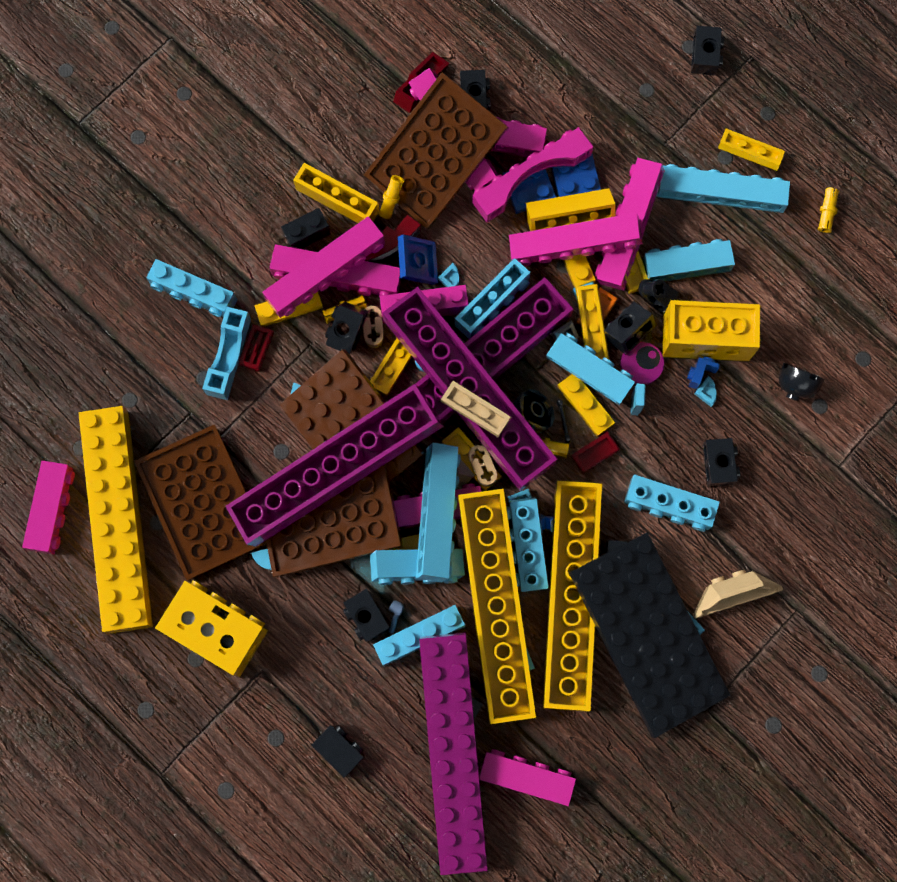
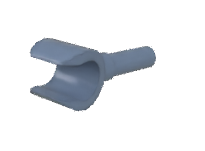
[389,600,404,633]

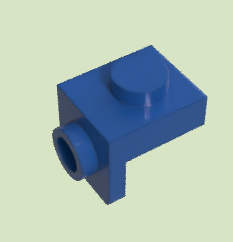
[687,357,720,389]

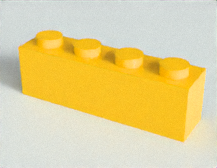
[293,163,379,223]
[526,188,616,231]

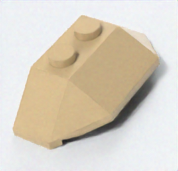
[693,569,783,619]

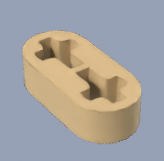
[363,306,384,348]
[469,445,497,487]

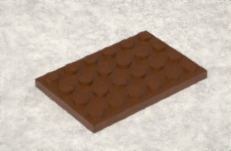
[364,72,509,229]
[279,349,425,483]
[134,424,267,581]
[266,464,403,577]

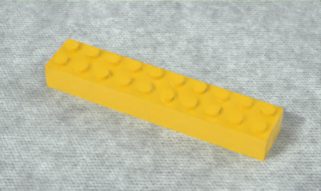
[79,406,153,634]
[543,481,602,712]
[458,489,536,724]

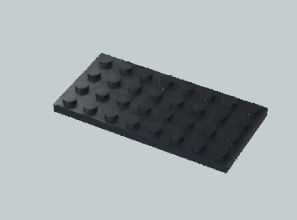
[569,532,730,738]

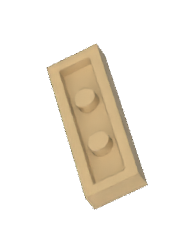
[441,381,511,437]

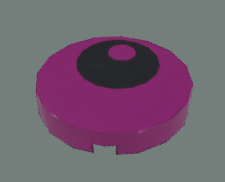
[620,342,664,385]

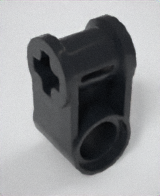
[639,279,680,314]

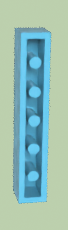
[657,164,790,213]
[416,443,461,583]

